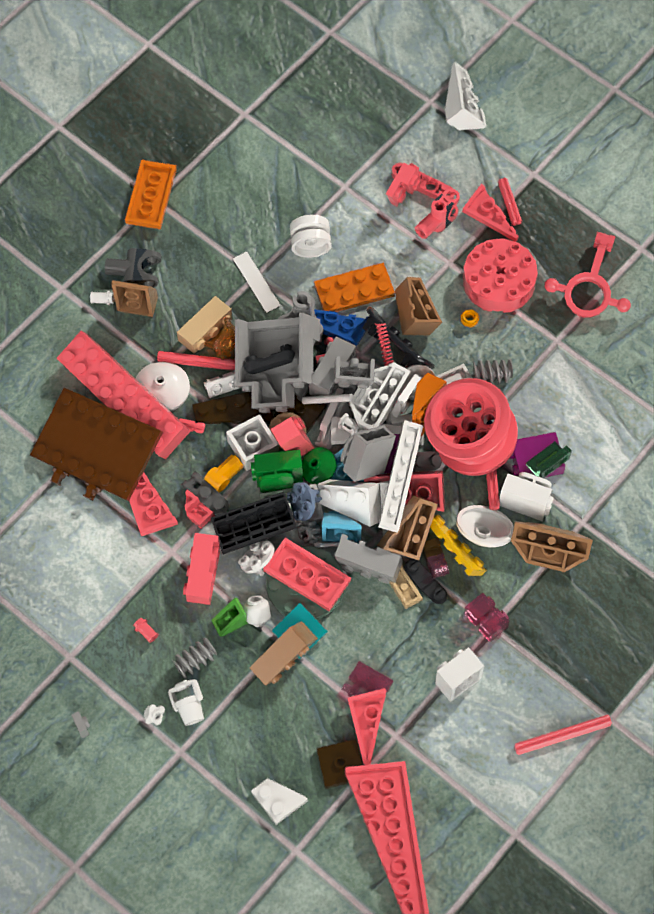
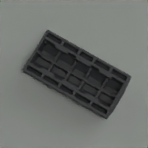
[211,492,297,555]

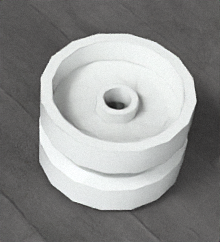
[290,215,331,258]

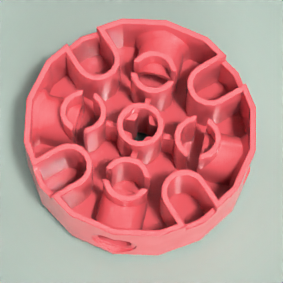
[463,239,538,313]

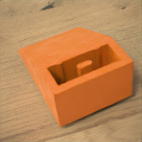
[412,373,447,436]

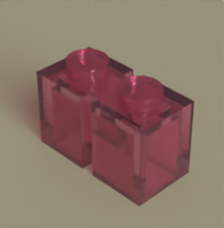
[464,593,509,642]

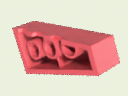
[364,470,445,512]

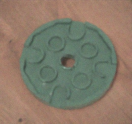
[266,546,344,620]

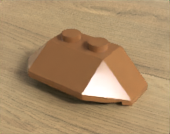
[511,522,593,572]

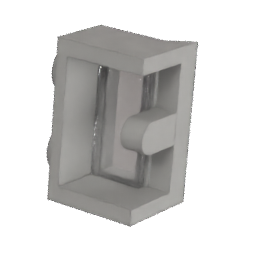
[334,356,375,389]

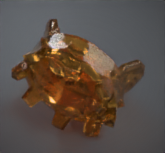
[204,317,235,360]

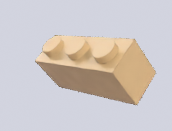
[177,296,232,354]

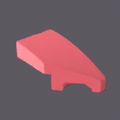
[185,489,215,529]

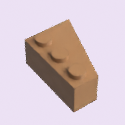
[250,621,318,686]

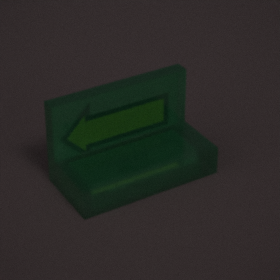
[526,441,572,478]

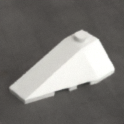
[445,62,486,130]

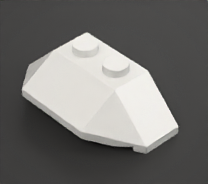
[349,363,411,430]

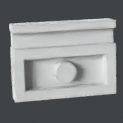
[391,374,421,418]

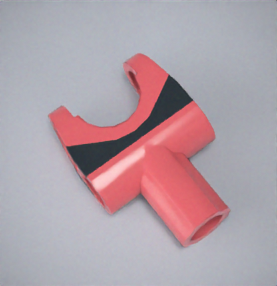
[414,189,460,239]

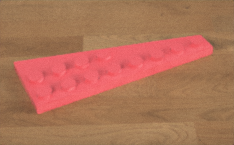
[345,761,429,914]

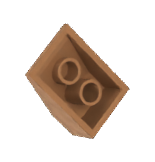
[111,280,158,317]

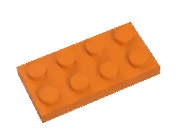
[125,160,177,229]
[314,262,395,312]

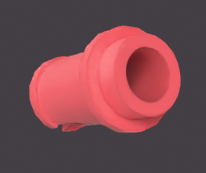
[133,618,159,643]

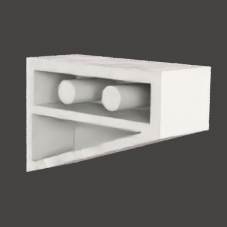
[317,479,381,527]

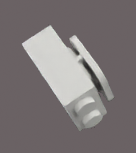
[499,472,554,521]

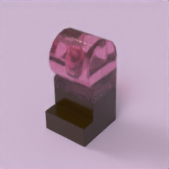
[422,538,449,579]

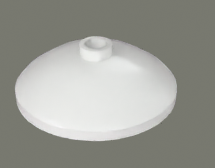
[135,362,190,412]
[456,505,514,547]

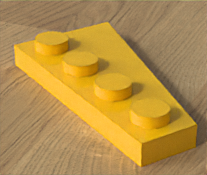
[430,514,487,576]

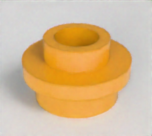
[460,309,479,327]

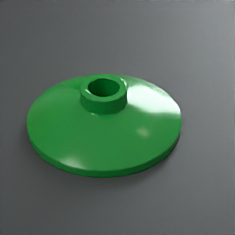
[302,447,336,484]

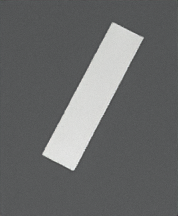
[233,252,281,313]

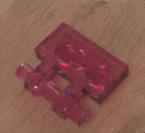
[341,661,394,697]

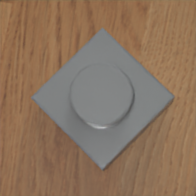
[72,711,90,738]

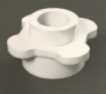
[144,704,165,725]

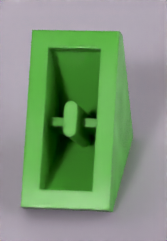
[211,598,248,637]

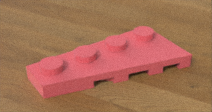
[129,472,178,536]

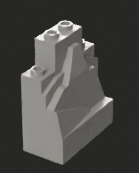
[235,313,320,413]

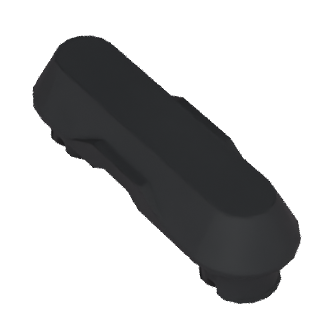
[243,344,295,375]
[404,559,448,604]

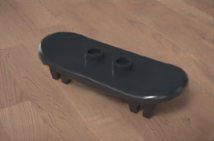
[363,307,435,369]

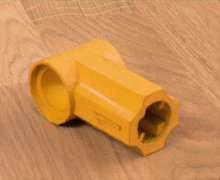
[204,454,243,492]

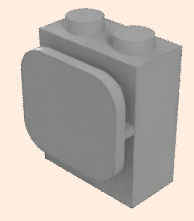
[340,425,396,482]

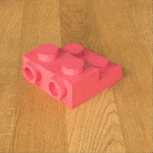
[386,163,422,207]

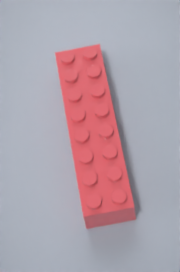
[56,330,191,459]

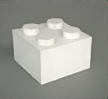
[226,414,279,471]
[435,647,484,702]

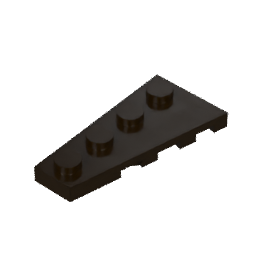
[192,392,274,424]

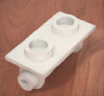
[204,370,238,398]

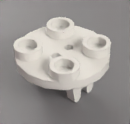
[238,541,275,576]

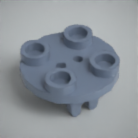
[287,482,322,521]

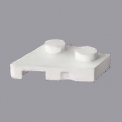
[251,779,308,825]

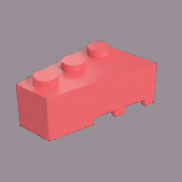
[271,416,314,457]
[183,533,220,605]

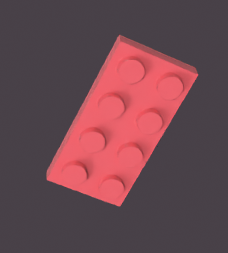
[263,538,351,612]

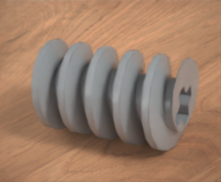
[473,359,513,384]
[172,637,217,679]

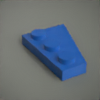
[314,309,368,348]

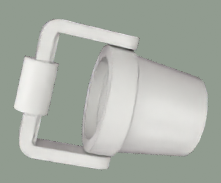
[168,680,204,726]

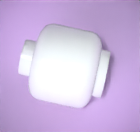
[243,596,271,627]

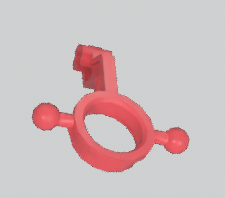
[544,232,631,318]

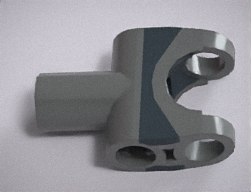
[105,248,162,288]

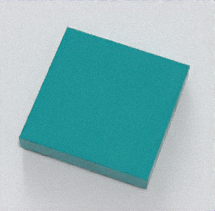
[271,603,328,660]

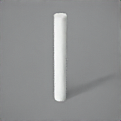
[302,394,353,404]

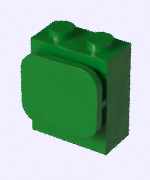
[251,450,303,493]

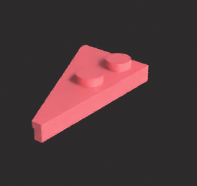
[462,184,518,242]
[348,688,386,765]

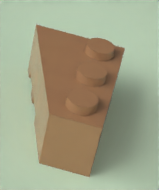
[395,277,442,336]
[377,496,438,560]

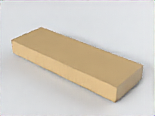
[389,551,423,609]

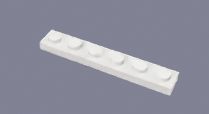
[378,420,423,533]

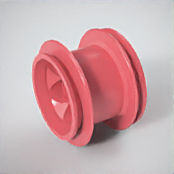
[424,378,518,476]

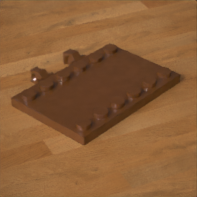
[30,388,163,501]

